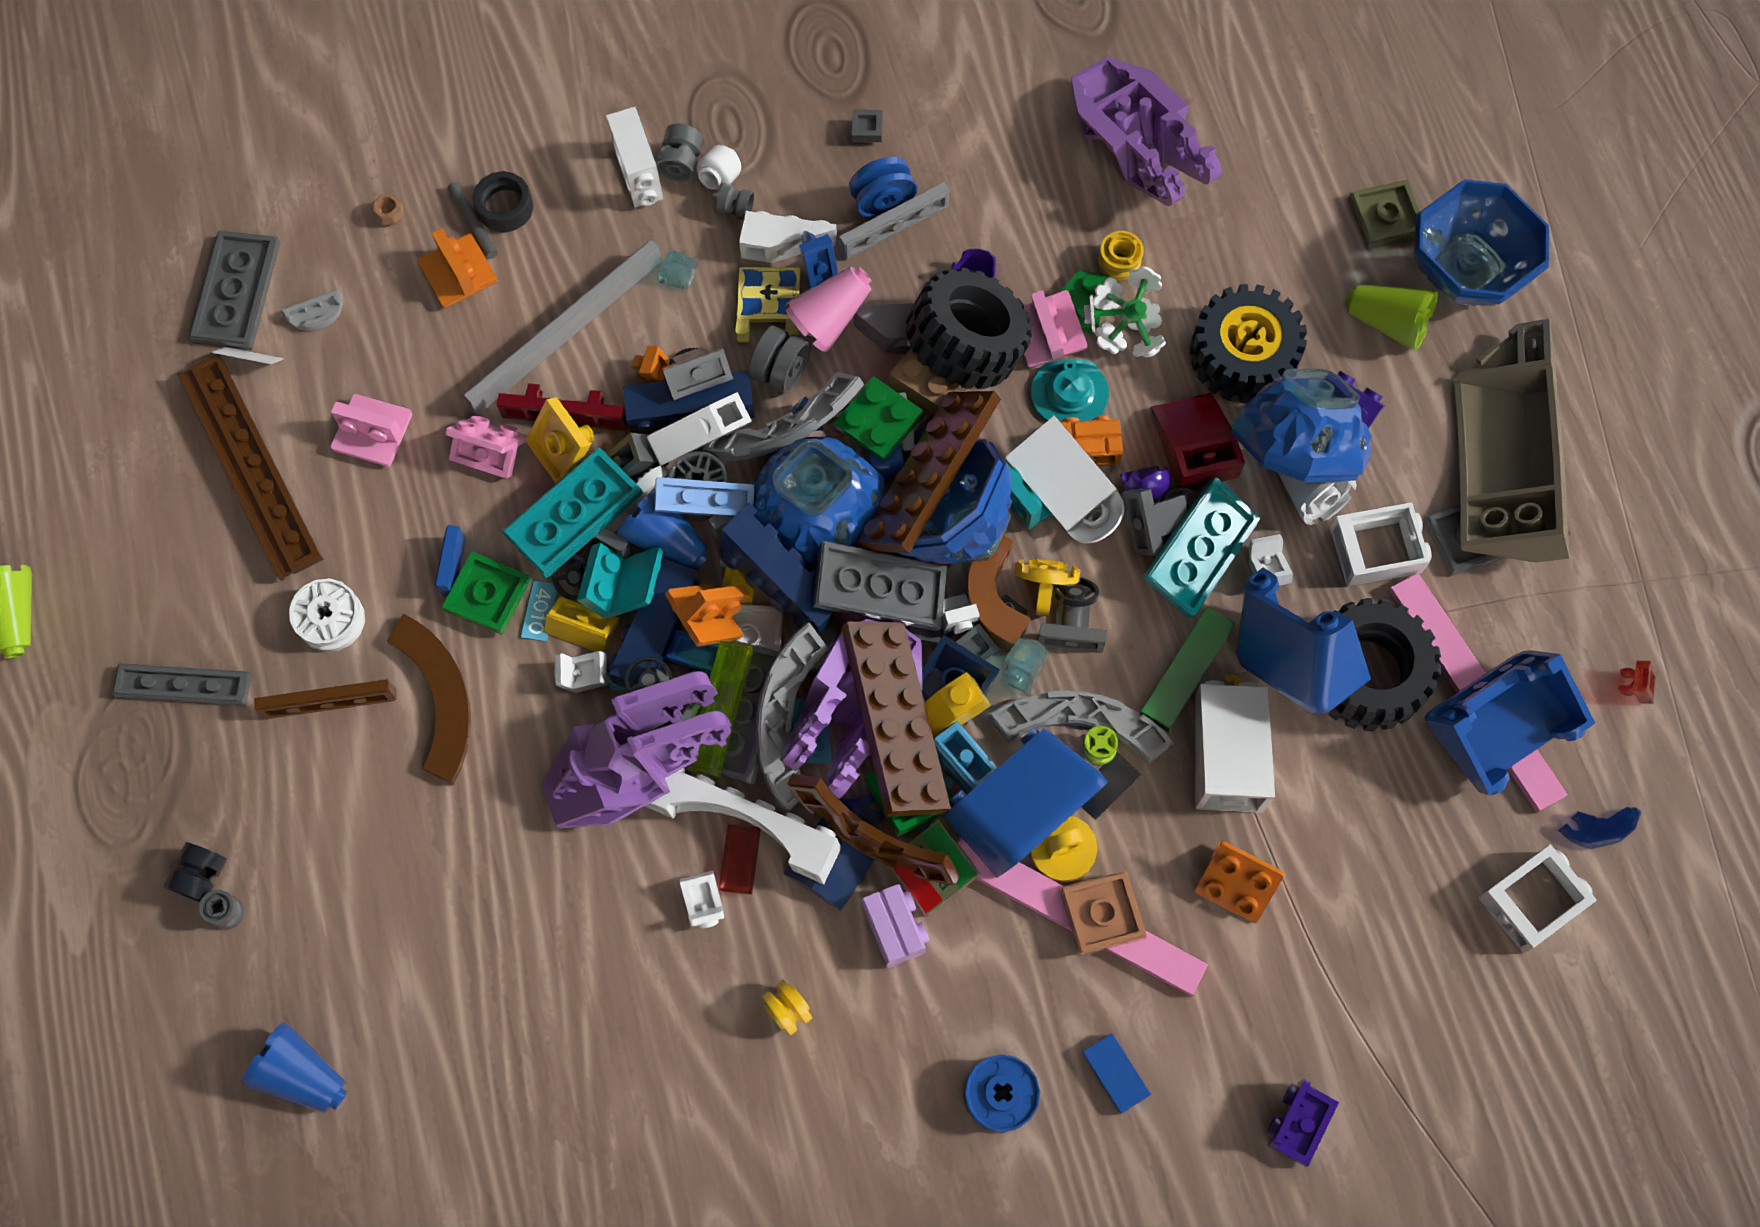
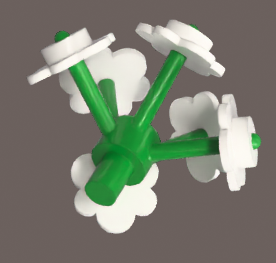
[1082,266,1166,357]

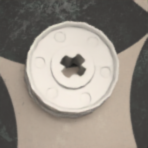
[289,578,365,652]

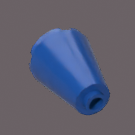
[617,488,709,571]
[241,1022,348,1113]

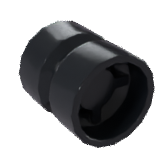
[164,842,227,902]

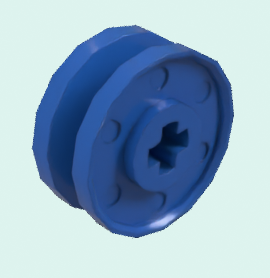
[849,157,917,218]
[963,1054,1040,1133]

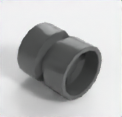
[656,123,704,181]

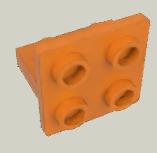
[417,228,498,308]
[665,584,750,646]
[1195,841,1284,923]

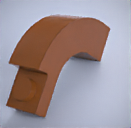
[967,535,1030,655]

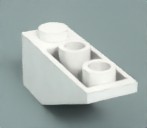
[739,211,837,263]
[646,392,751,466]

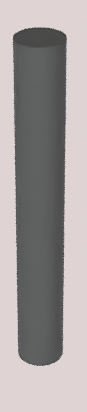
[447,182,498,259]

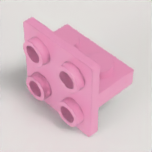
[1023,290,1087,368]
[331,394,412,467]
[445,416,527,479]

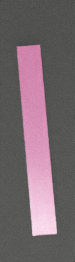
[1389,573,1568,814]
[958,837,1209,997]

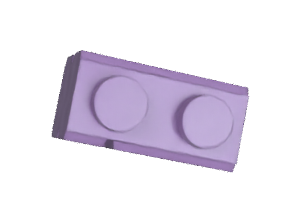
[861,884,929,968]

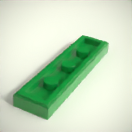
[1140,606,1236,731]

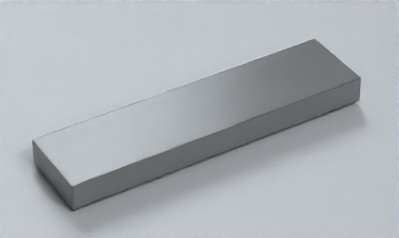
[839,182,950,260]

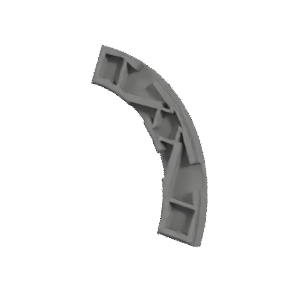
[702,372,864,461]
[756,623,829,813]
[988,690,1175,765]

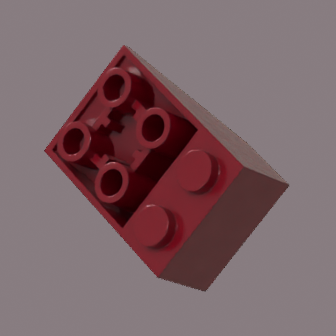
[1151,393,1245,492]

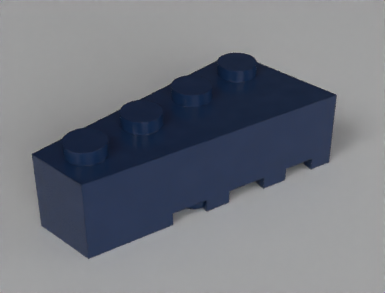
[719,503,841,635]

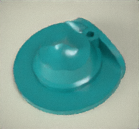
[1031,359,1109,422]

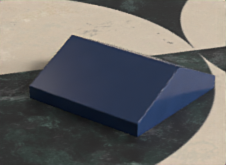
[922,635,1000,726]
[784,818,875,911]

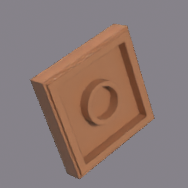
[1060,870,1147,956]

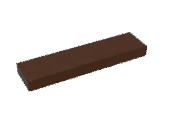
[254,679,397,719]

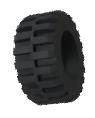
[906,268,1032,389]
[1328,598,1442,731]

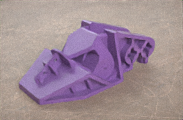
[1071,57,1222,206]
[780,618,923,799]
[541,672,732,828]

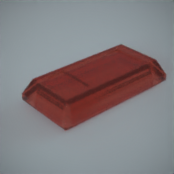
[718,824,761,895]

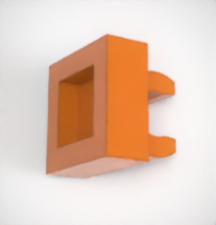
[631,345,671,383]

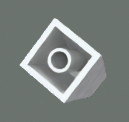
[1195,680,1275,813]

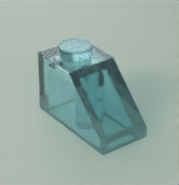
[1001,637,1050,695]

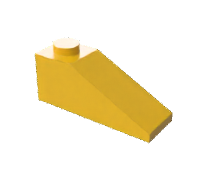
[925,672,991,739]

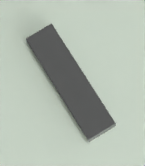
[112,663,252,706]

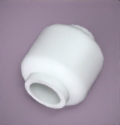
[697,145,741,190]

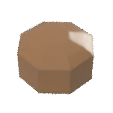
[372,194,403,225]

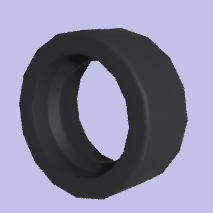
[472,171,534,233]

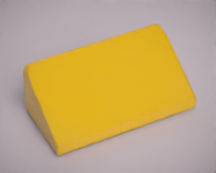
[544,597,619,653]

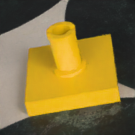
[525,397,594,484]

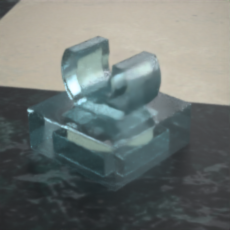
[658,250,698,291]

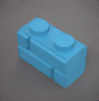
[934,721,998,794]

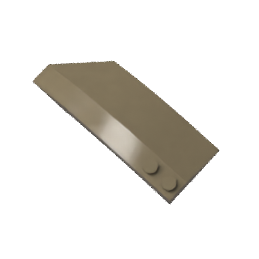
[1453,318,1570,563]

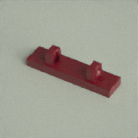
[496,383,627,431]

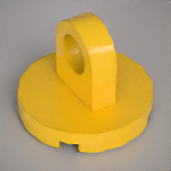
[1014,559,1081,617]
[1030,816,1098,883]

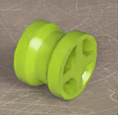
[1083,726,1118,765]

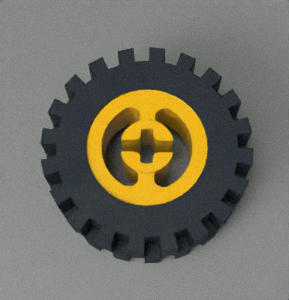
[1190,284,1307,404]

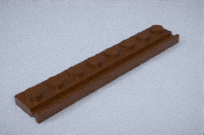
[177,354,324,581]

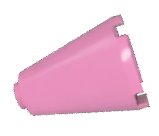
[785,266,872,352]

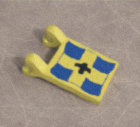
[736,267,800,343]

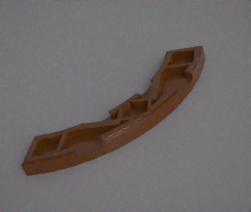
[387,613,471,785]
[787,775,960,885]

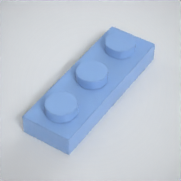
[654,477,754,517]

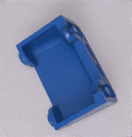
[1237,567,1371,714]
[1425,650,1595,795]
[943,727,1108,878]

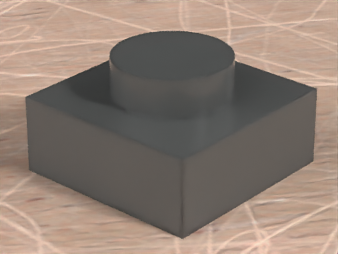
[852,110,883,142]
[955,623,999,660]

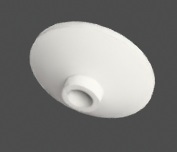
[1067,491,1124,543]

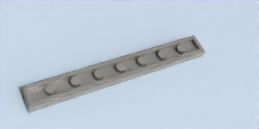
[464,240,662,416]

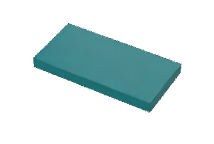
[502,447,643,579]
[1142,477,1261,618]

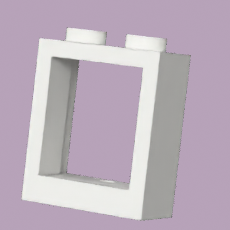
[606,107,663,208]
[1330,502,1432,587]
[1478,845,1597,954]

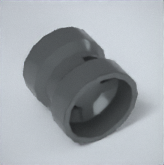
[716,183,755,220]
[199,890,244,930]

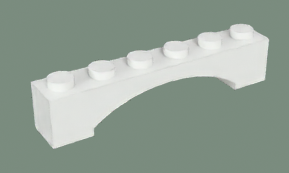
[645,768,841,884]

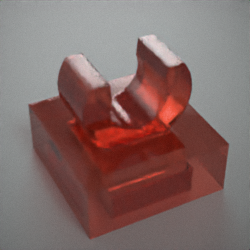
[1618,660,1657,704]

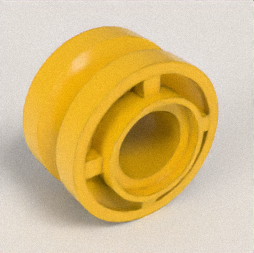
[1098,231,1144,281]
[761,979,813,1036]

